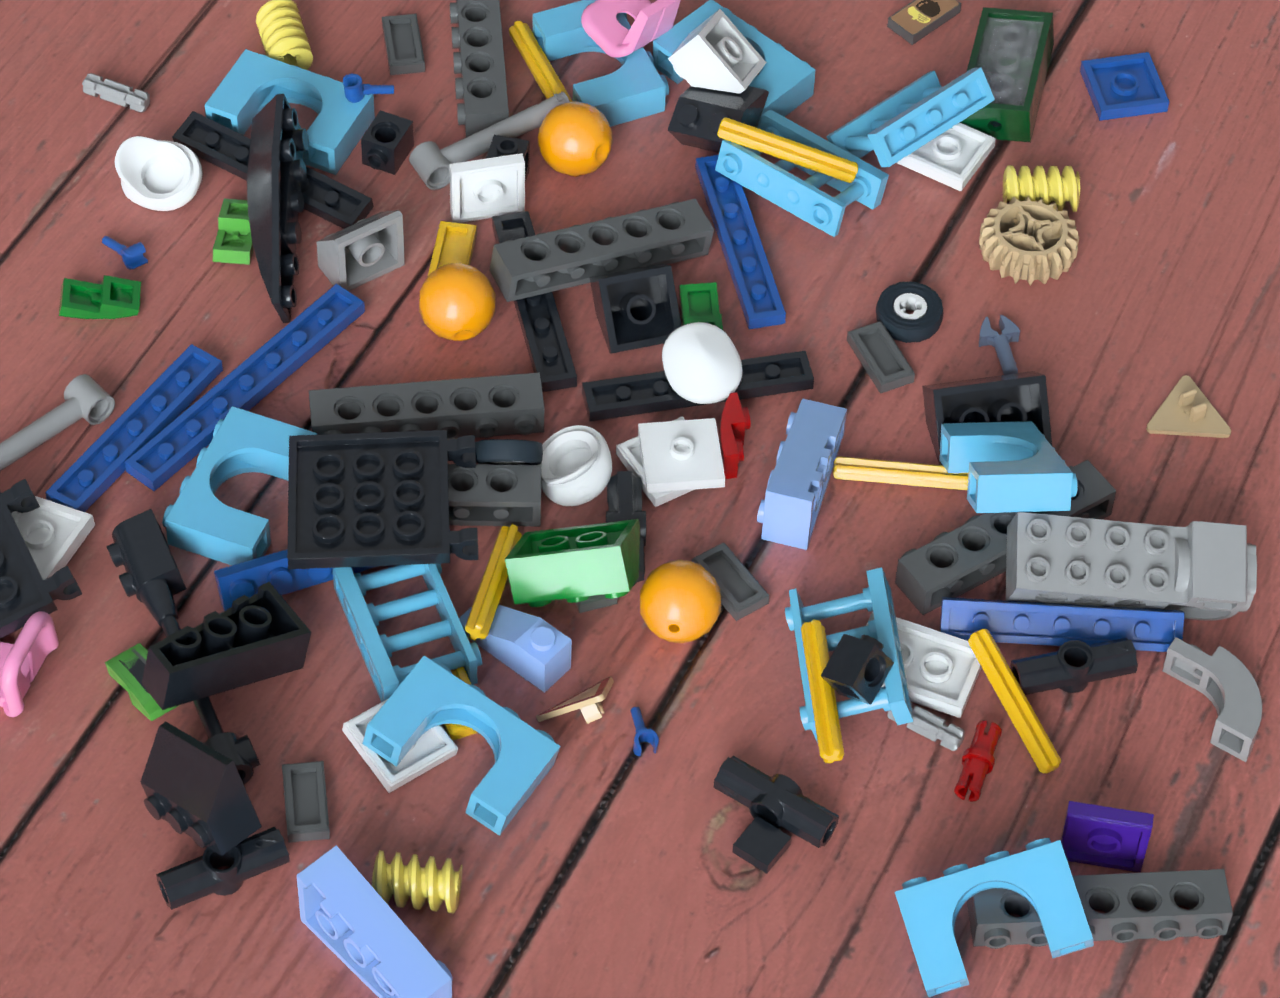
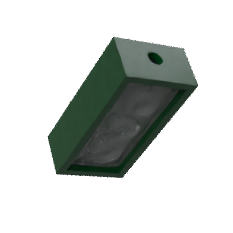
[960,7,1054,142]

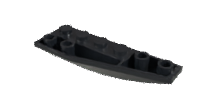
[247,94,309,323]

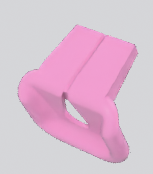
[581,0,681,58]
[0,611,59,717]

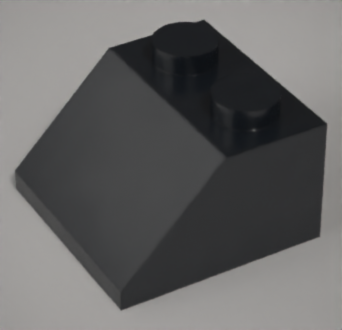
[668,86,769,153]
[589,264,681,354]

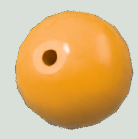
[538,101,613,177]
[419,263,496,341]
[640,560,721,643]

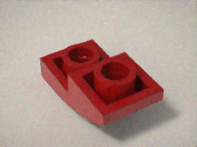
[719,392,751,479]

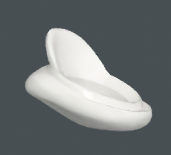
[115,136,203,211]
[662,322,743,404]
[538,425,612,506]

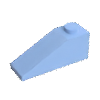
[459,604,572,693]

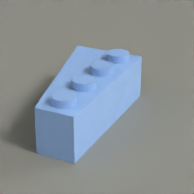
[757,398,847,550]
[296,845,453,998]

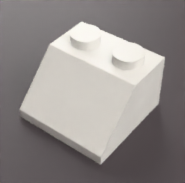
[668,9,767,94]

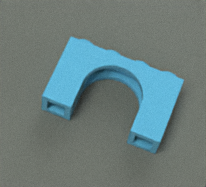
[532,0,669,127]
[653,0,816,129]
[205,49,375,175]
[162,406,318,565]
[939,421,1077,513]
[362,656,561,836]
[895,838,1094,997]

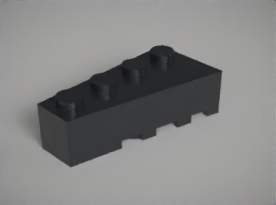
[142,582,311,710]

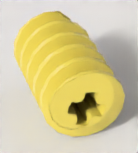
[256,0,313,70]
[1003,165,1080,212]
[372,850,463,914]

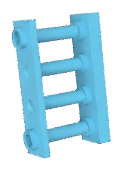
[826,67,995,167]
[715,109,889,237]
[333,564,482,702]
[785,567,914,743]

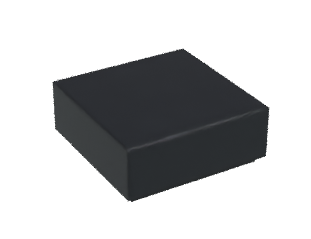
[732,816,792,874]

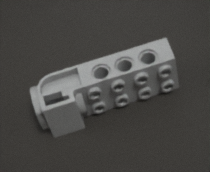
[1006,512,1257,621]

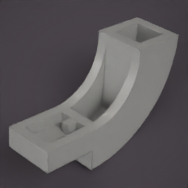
[1162,637,1262,762]

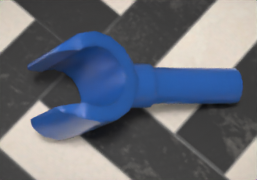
[342,74,394,103]
[102,236,148,270]
[630,707,659,756]

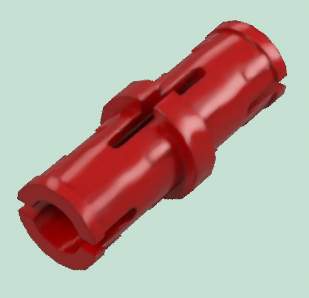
[954,720,1002,802]

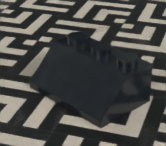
[922,371,1053,465]
[140,721,262,856]

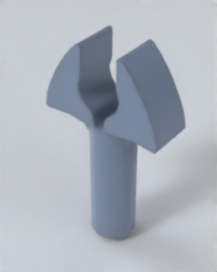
[978,315,1020,375]

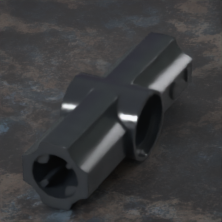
[606,471,646,585]
[1010,638,1138,695]
[713,756,839,848]
[156,827,290,910]

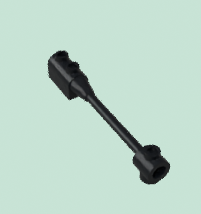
[107,509,261,785]

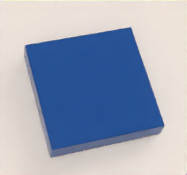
[1080,52,1169,121]

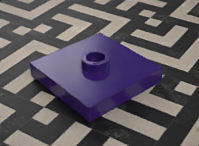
[1060,801,1154,872]

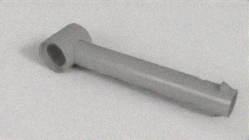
[409,92,570,190]
[0,374,115,471]

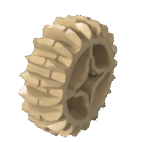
[979,195,1079,286]

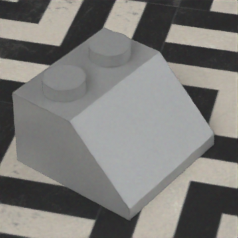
[316,210,405,291]

